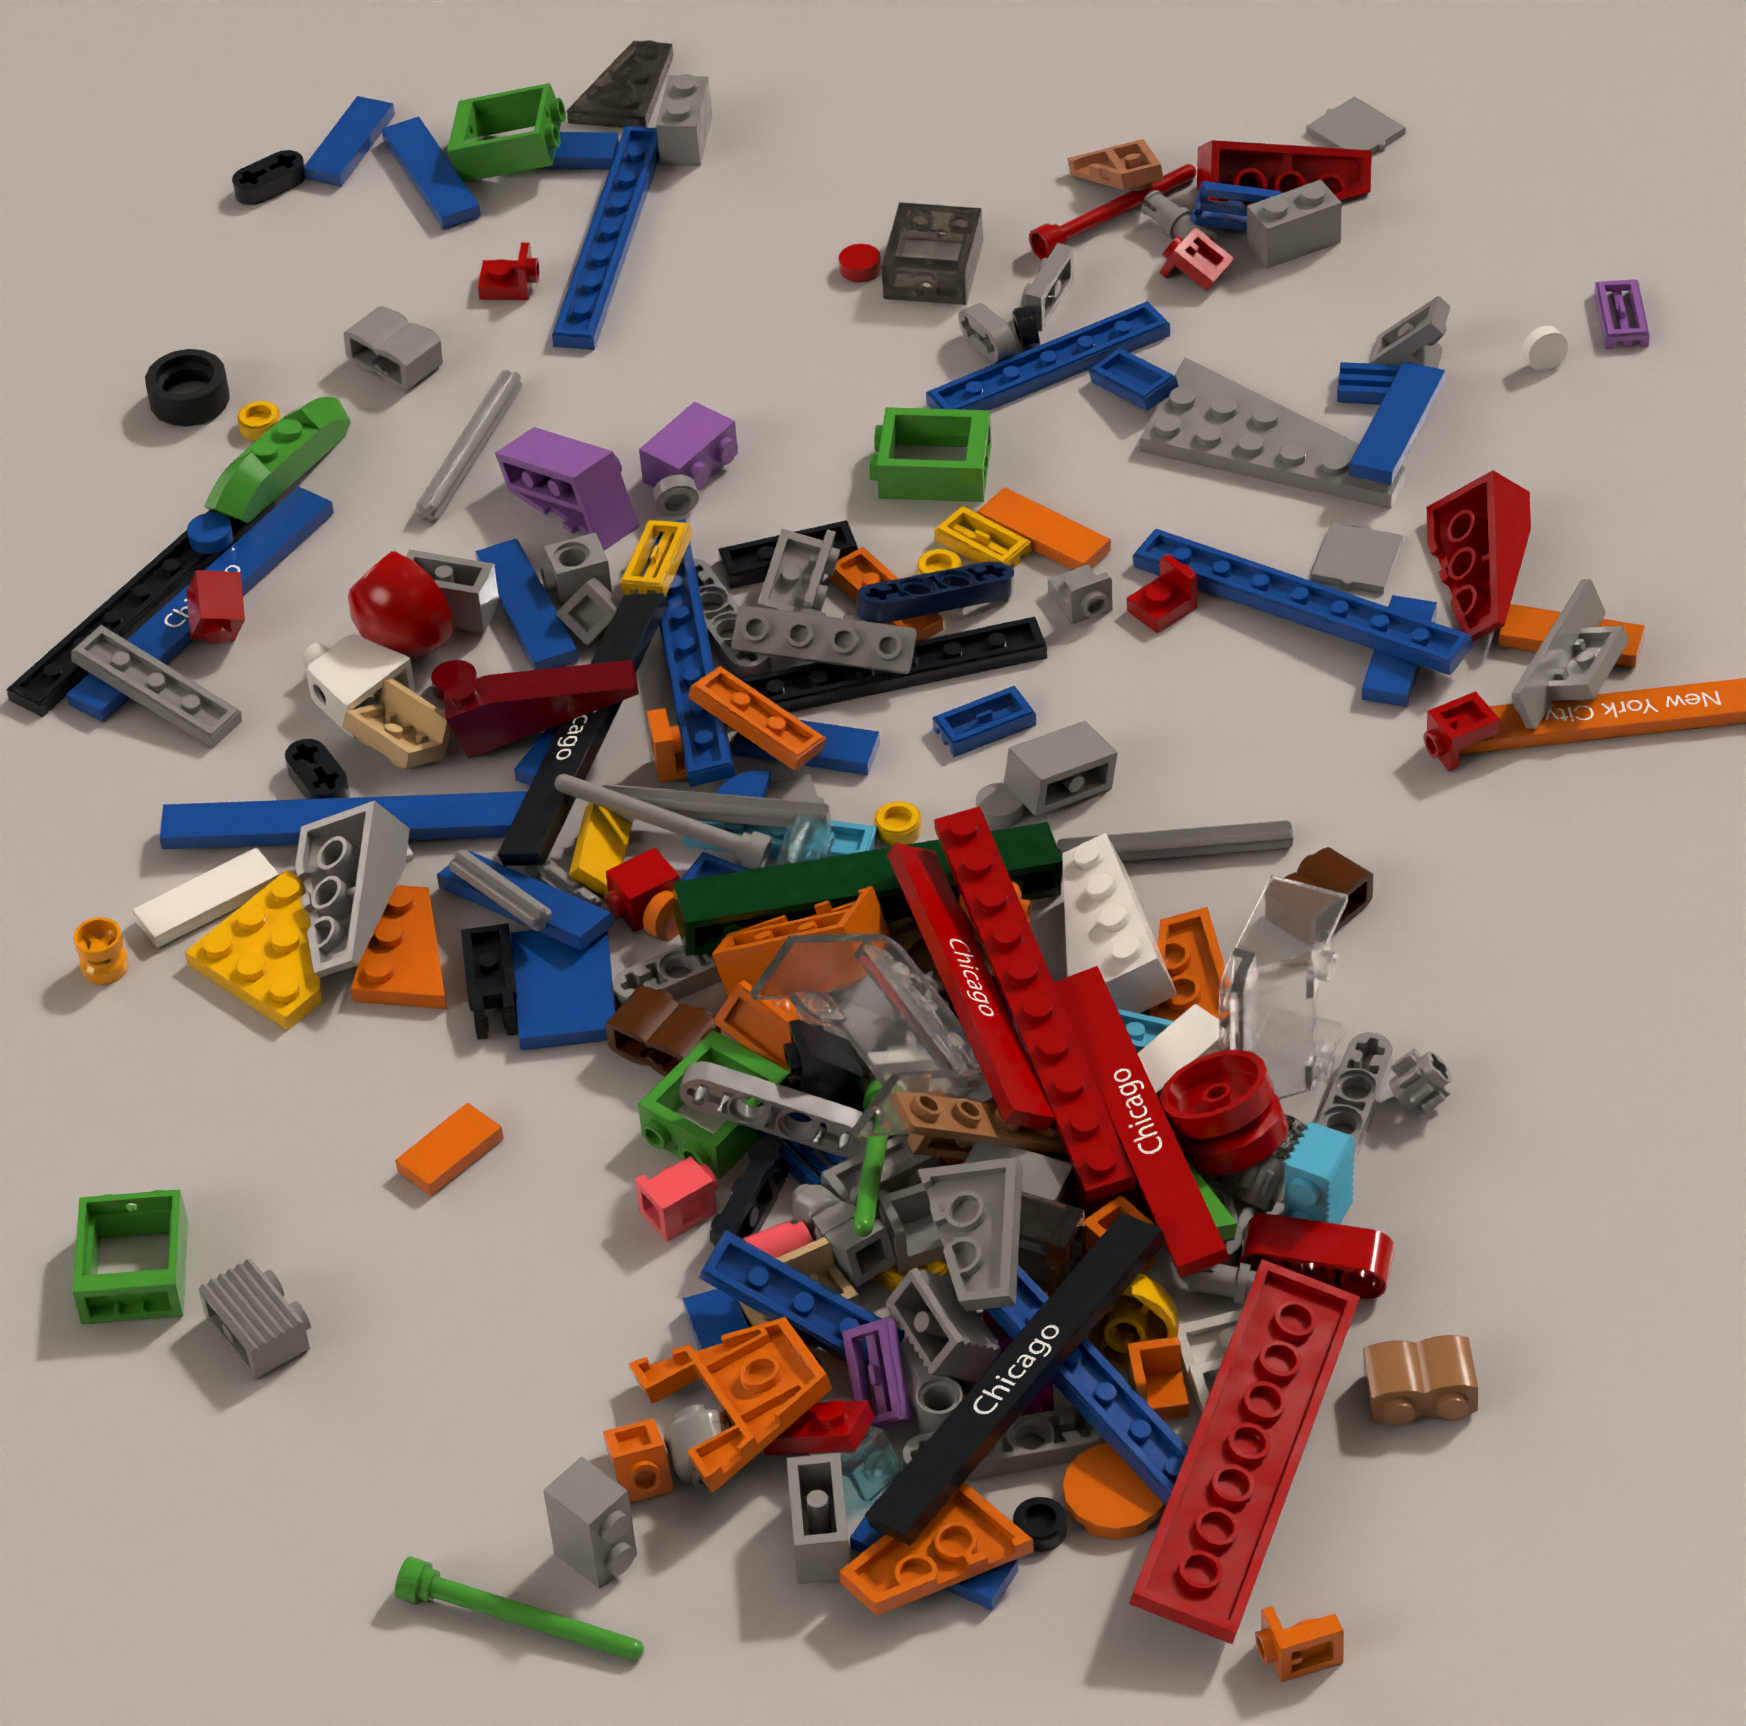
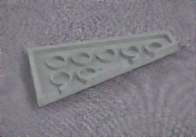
[1140,357,1405,509]

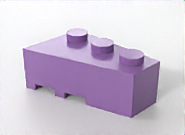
[495,427,640,551]

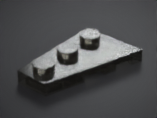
[567,40,674,128]

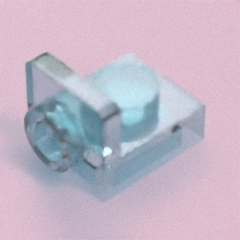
[810,1426,903,1502]

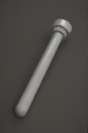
[555,774,773,869]

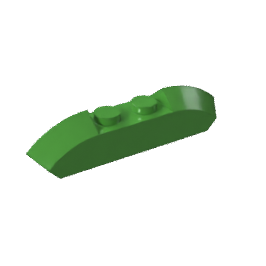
[204,396,351,523]

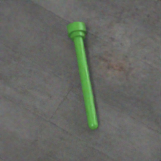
[853,1078,904,1237]
[395,1556,644,1661]

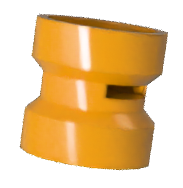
[73,917,129,985]

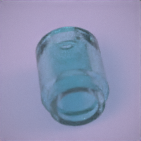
[774,813,834,866]

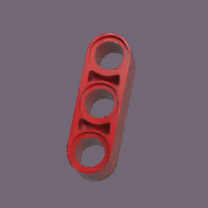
[1238,1214,1395,1299]

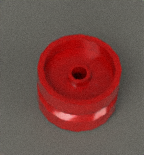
[1160,1049,1289,1176]

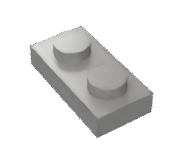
[1021,243,1074,331]

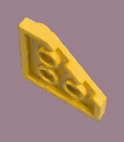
[185,870,322,1031]

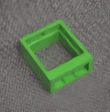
[447,83,566,182]
[870,407,992,502]
[638,1030,791,1180]
[73,1189,188,1324]

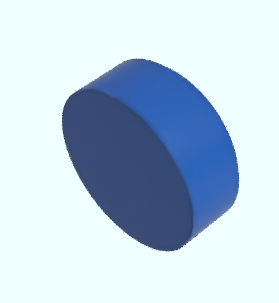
[187,512,233,554]

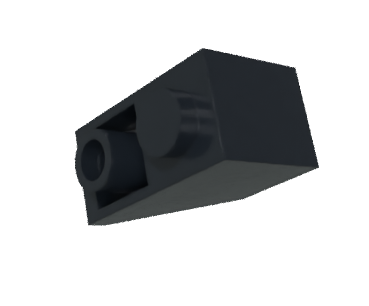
[783,1019,865,1122]

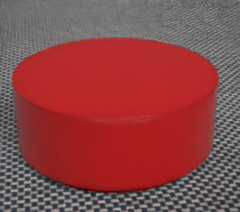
[839,243,881,282]

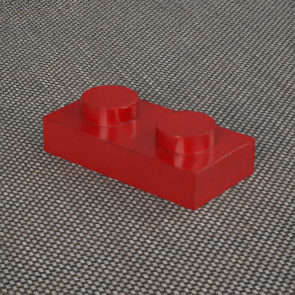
[763,1400,875,1455]

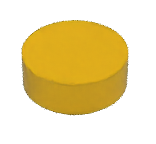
[237,401,281,441]
[917,549,962,575]
[874,801,922,846]

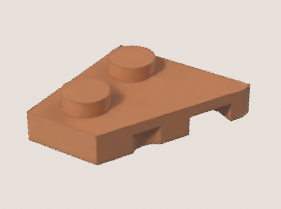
[1067,139,1164,191]

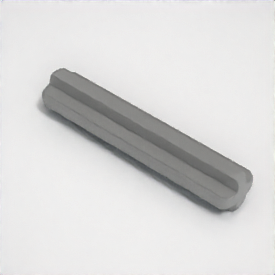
[449,849,552,931]

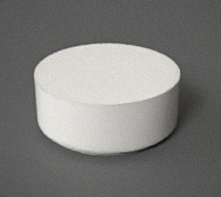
[1522,325,1568,371]

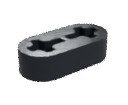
[232,150,305,205]
[285,739,350,799]

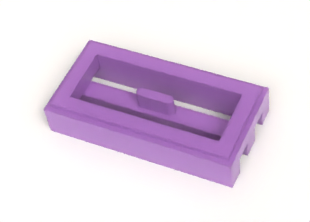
[1594,279,1650,349]
[842,1317,913,1435]

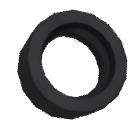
[145,349,230,426]

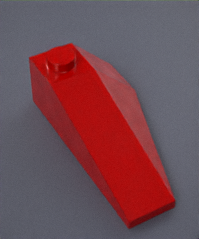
[1197,140,1372,205]
[1426,470,1531,642]

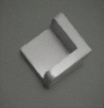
[555,577,620,646]
[878,1183,945,1273]

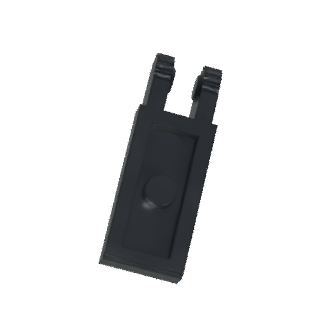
[461,923,518,1040]
[710,1134,789,1247]

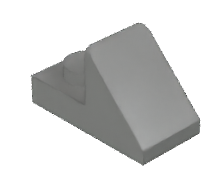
[1370,295,1451,368]

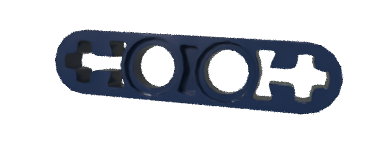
[856,562,1015,623]

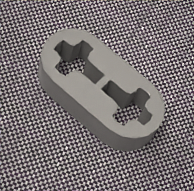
[958,303,1017,363]

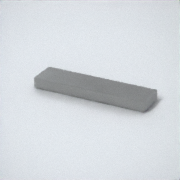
[71,625,242,749]

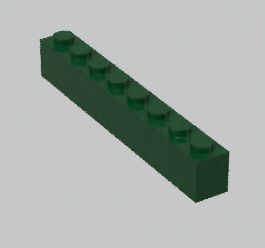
[673,822,1063,956]

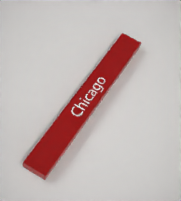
[887,843,1055,1131]
[1054,966,1230,1278]

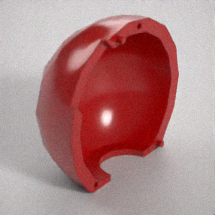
[348,551,452,658]

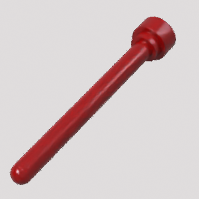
[1029,164,1197,260]

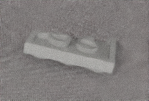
[918,1157,1023,1311]

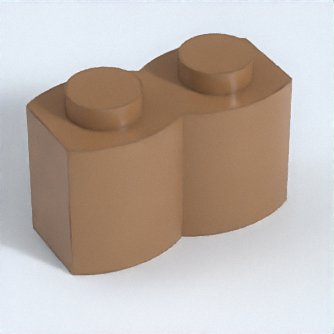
[1363,1335,1478,1426]

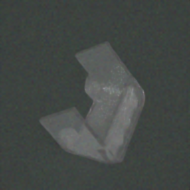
[1219,875,1348,1100]
[749,934,985,1138]

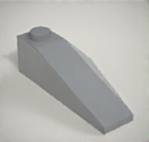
[295,800,410,978]

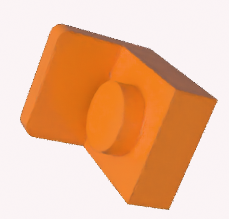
[647,708,687,783]
[603,1418,674,1503]
[1255,1606,1344,1682]

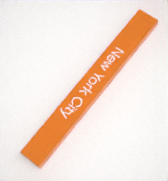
[1459,678,1746,755]

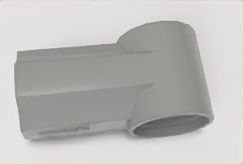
[900,1340,963,1435]

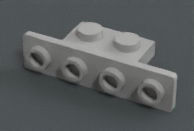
[1512,579,1629,729]
[731,605,917,674]

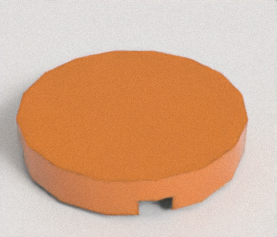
[1062,1443,1166,1540]

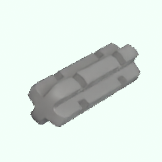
[524,857,601,908]

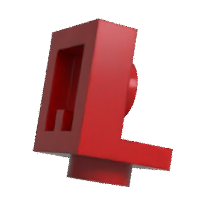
[1159,227,1235,291]
[478,242,540,300]
[1126,554,1198,634]
[1423,691,1500,771]

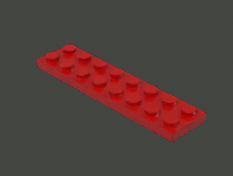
[1129,1259,1360,1644]

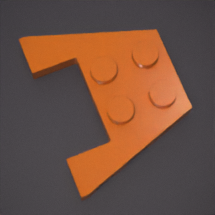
[629,1317,832,1493]

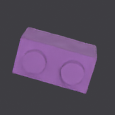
[639,401,738,489]

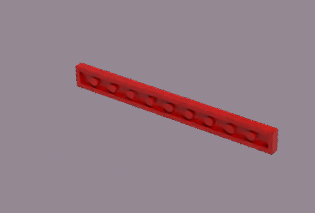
[934,806,1136,1203]

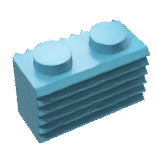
[1284,1122,1355,1224]

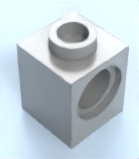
[540,532,612,607]

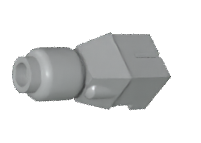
[789,1184,897,1287]

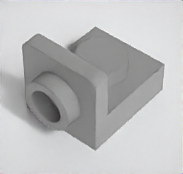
[1048,564,1113,625]

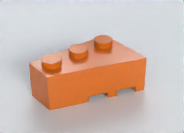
[712,886,892,998]

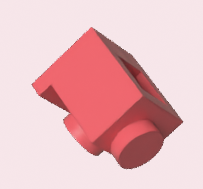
[635,1156,718,1242]

